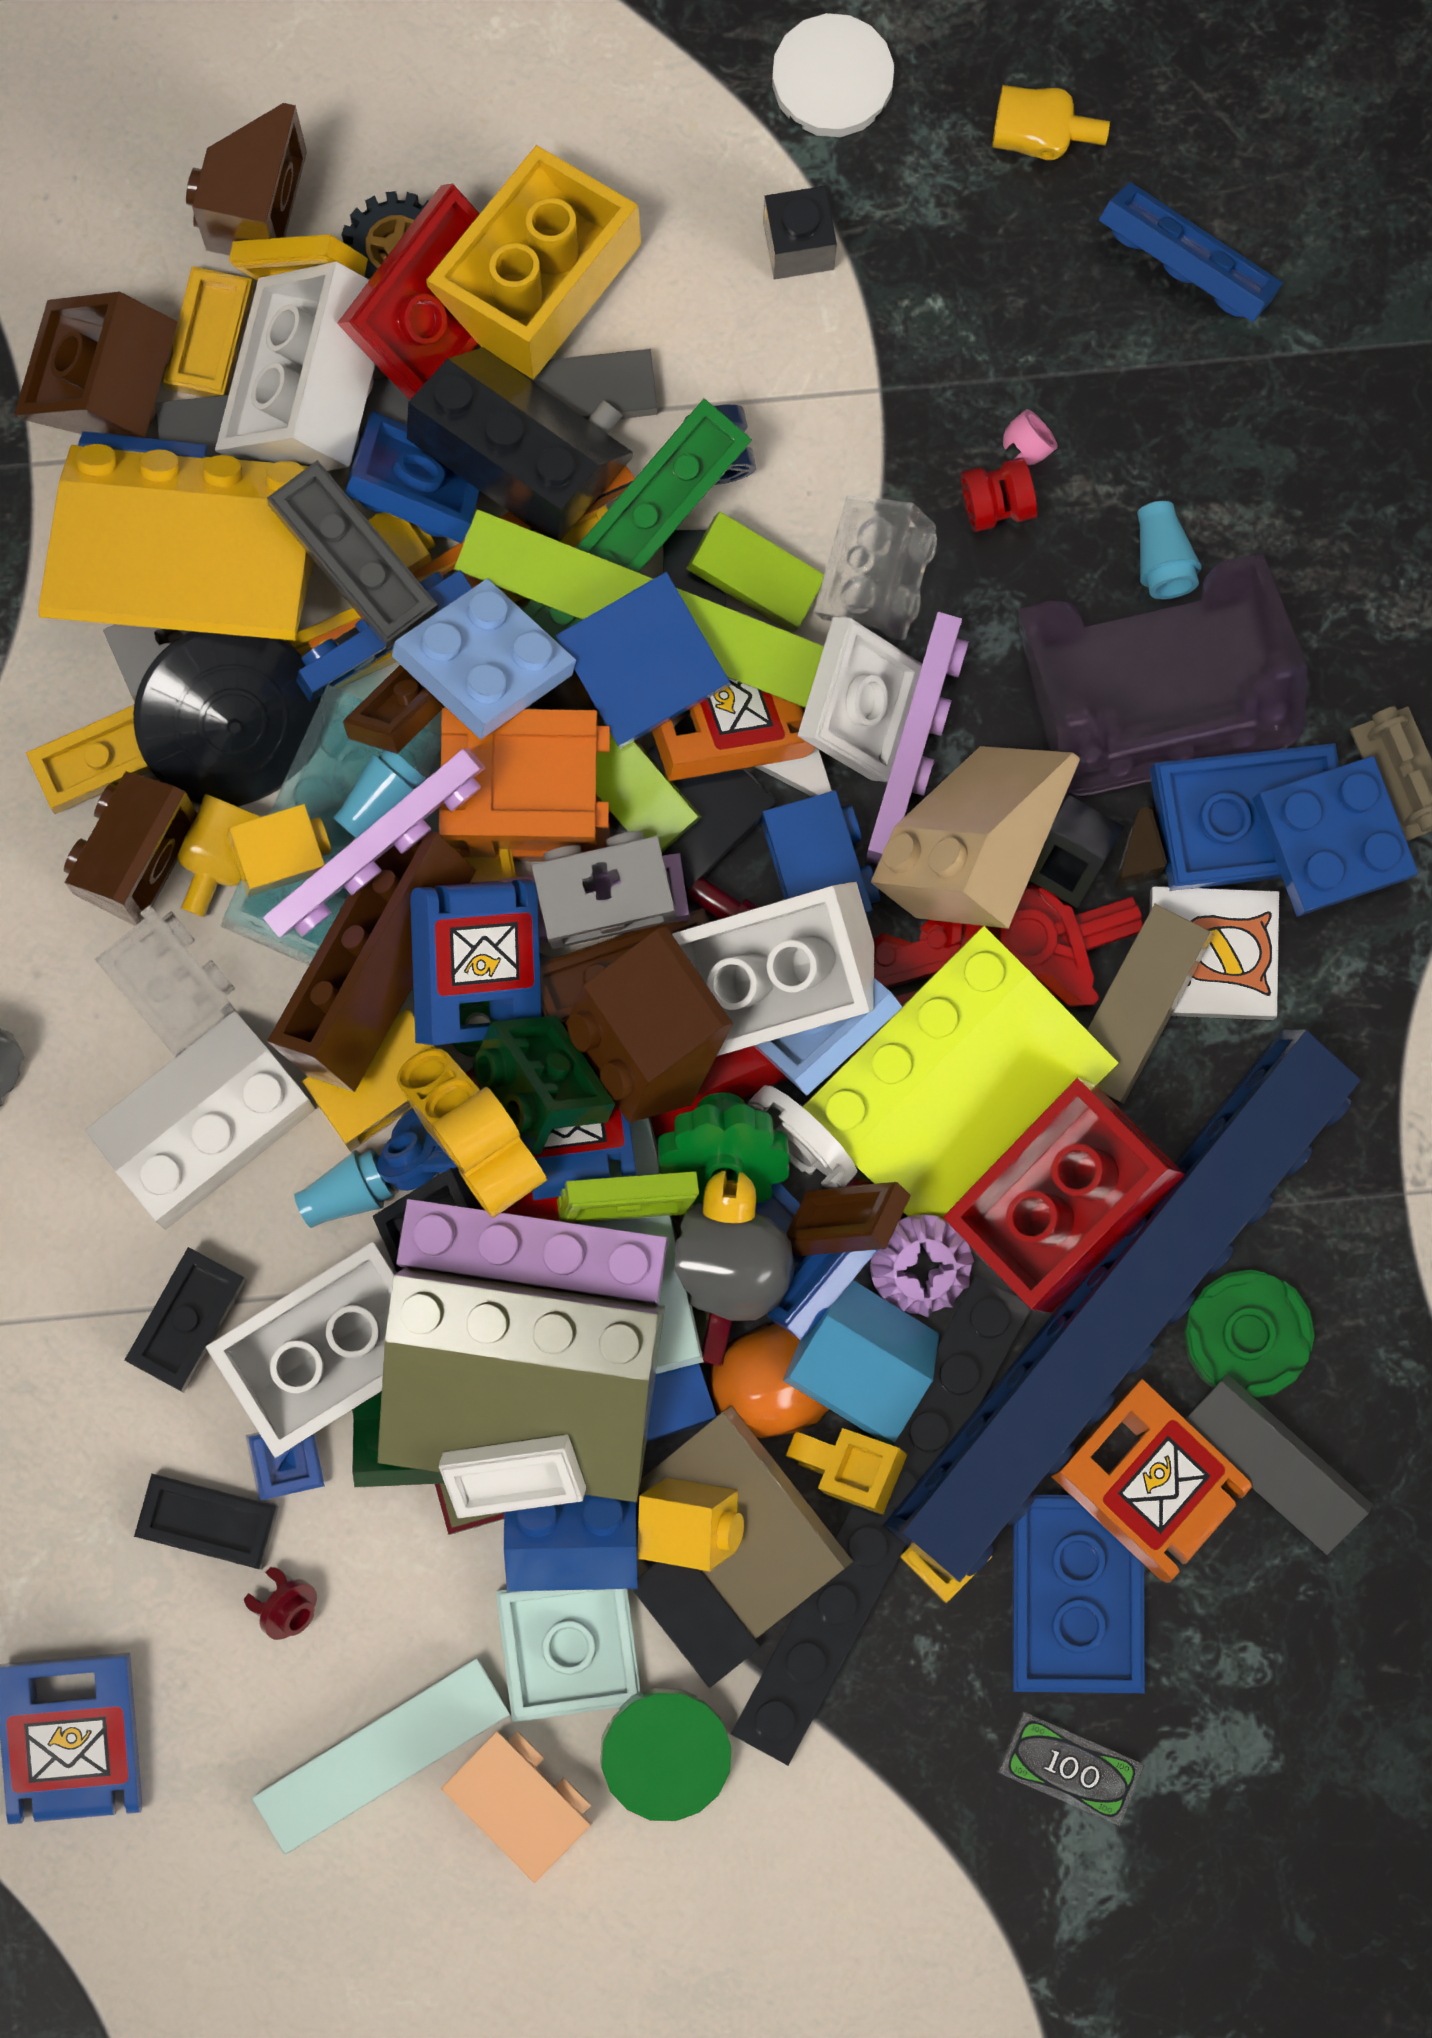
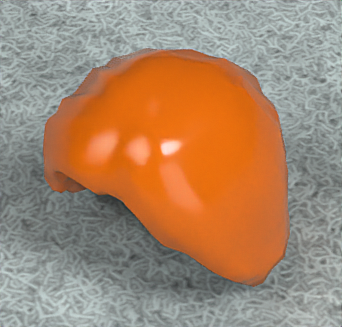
[706,1324,829,1438]

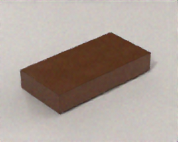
[786,1182,911,1256]

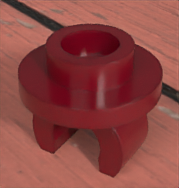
[244,1567,317,1640]

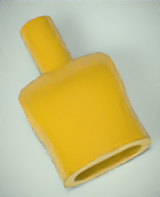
[992,85,1110,160]
[177,794,261,917]

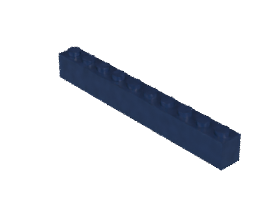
[884,1030,1361,1582]

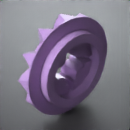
[870,1214,974,1317]

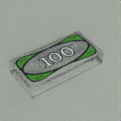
[997,1712,1145,1826]

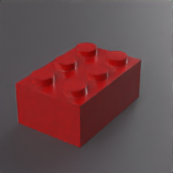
[943,1077,1185,1313]

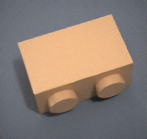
[441,1730,592,1883]

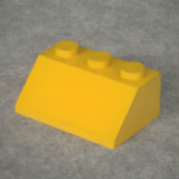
[426,145,641,380]

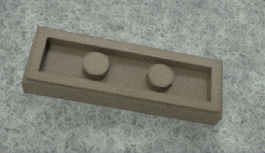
[1087,903,1214,1104]

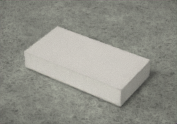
[439,1434,586,1518]

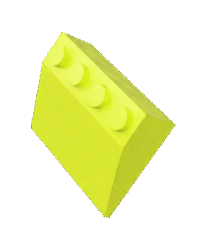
[802,926,1118,1219]

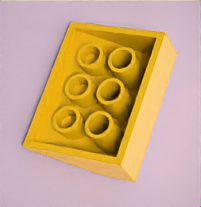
[38,444,314,641]

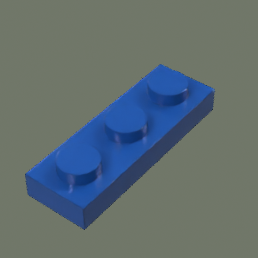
[1099,182,1283,322]
[296,570,472,702]

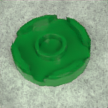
[1183,1270,1315,1398]
[600,1688,731,1821]

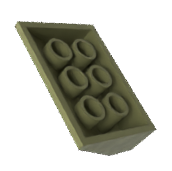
[377,1267,665,1502]

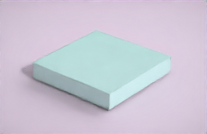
[496,1589,641,1722]

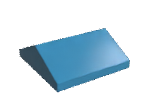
[783,1280,939,1445]

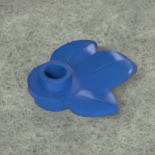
[376,1108,457,1191]

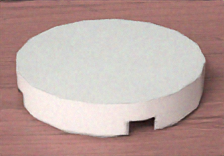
[772,13,894,137]
[748,1085,857,1189]

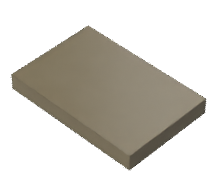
[640,1406,853,1640]

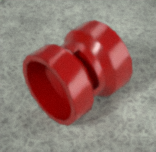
[961,457,1037,532]

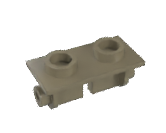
[1350,706,1432,842]

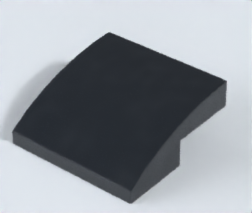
[600,714,779,895]

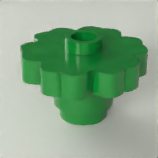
[658,1092,790,1205]

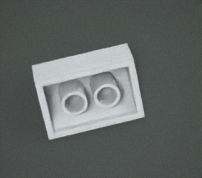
[215,262,375,471]
[672,882,874,1056]
[85,1011,315,1230]
[205,1241,395,1458]

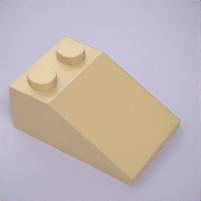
[871,746,1080,929]

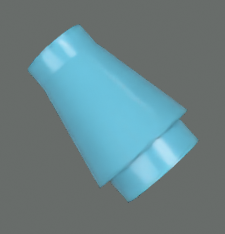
[1137,501,1202,599]
[333,750,426,838]
[294,1149,395,1228]

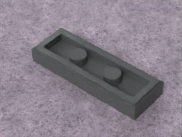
[267,460,438,649]
[1185,1374,1373,1555]

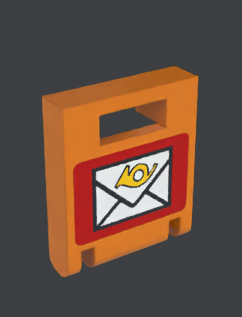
[652,678,815,781]
[1051,1379,1252,1583]

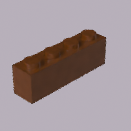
[267,831,476,1092]

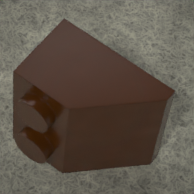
[186,103,307,256]
[14,291,178,438]
[64,771,198,929]
[564,927,733,1123]

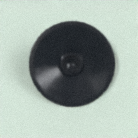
[133,631,323,807]

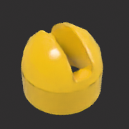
[703,1170,756,1223]

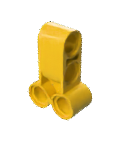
[397,1049,547,1218]

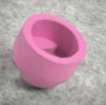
[1003,409,1058,465]

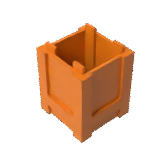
[439,708,610,862]

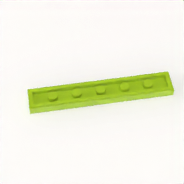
[454,509,824,708]

